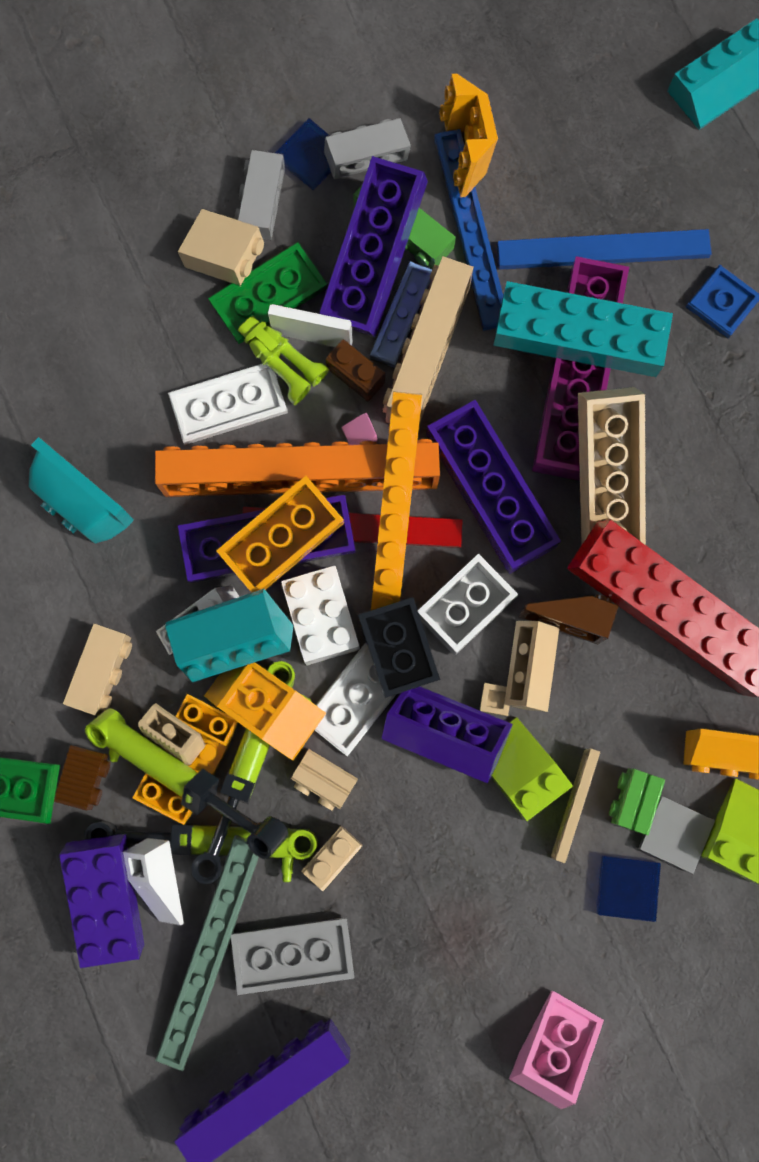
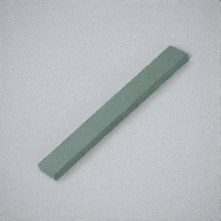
[155,835,259,1071]

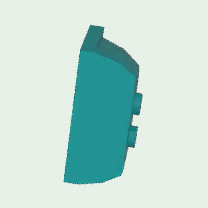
[28,437,134,544]

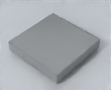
[638,796,715,874]

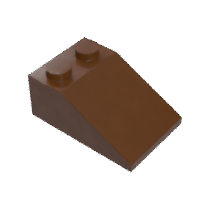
[519,595,619,645]

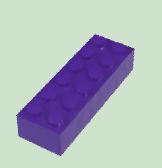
[319,156,428,337]
[426,400,561,574]
[178,495,356,583]
[174,1019,351,1162]

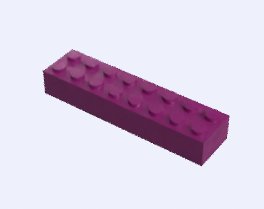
[532,256,629,481]

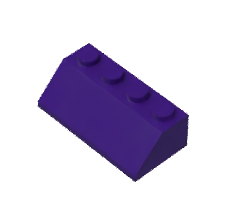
[381,687,513,783]

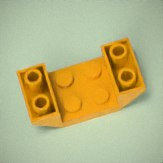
[440,74,498,197]
[204,662,326,760]
[133,694,238,825]

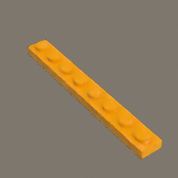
[371,391,422,610]

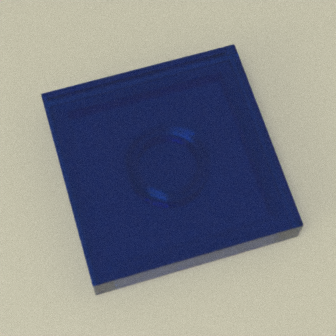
[275,118,331,191]
[597,855,661,922]

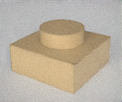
[479,683,510,716]

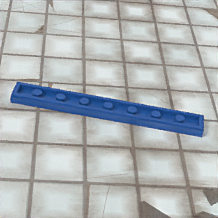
[435,129,503,331]
[497,229,712,270]

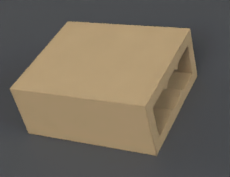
[178,209,264,286]

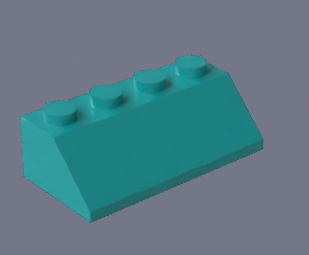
[667,18,759,130]
[165,589,294,682]

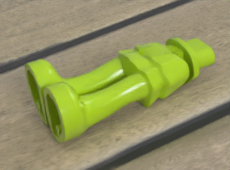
[238,316,329,405]

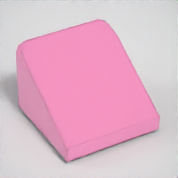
[342,413,377,445]

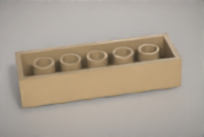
[383,256,474,425]
[578,387,646,546]

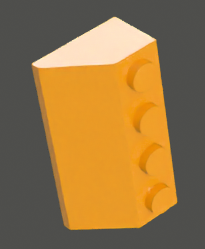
[683,729,759,780]

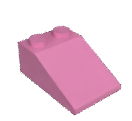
[509,991,604,1109]

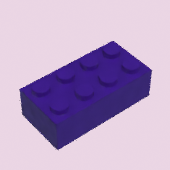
[59,834,145,968]

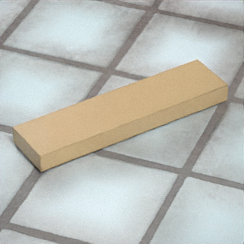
[551,749,600,863]

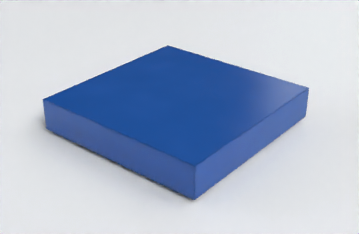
[686,265,759,339]

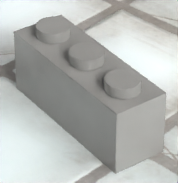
[324,118,411,179]
[235,150,285,240]

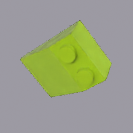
[491,717,573,821]
[701,778,759,884]

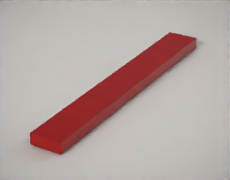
[243,507,463,548]

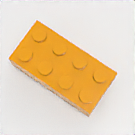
[216,476,345,593]

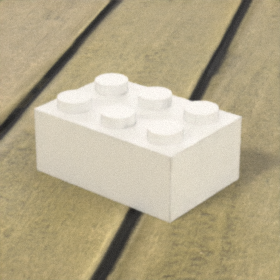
[418,554,518,656]
[281,566,360,666]

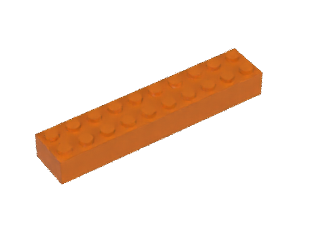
[155,439,440,497]

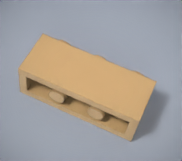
[504,621,559,712]
[63,624,132,716]

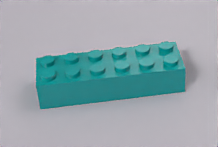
[493,281,673,377]

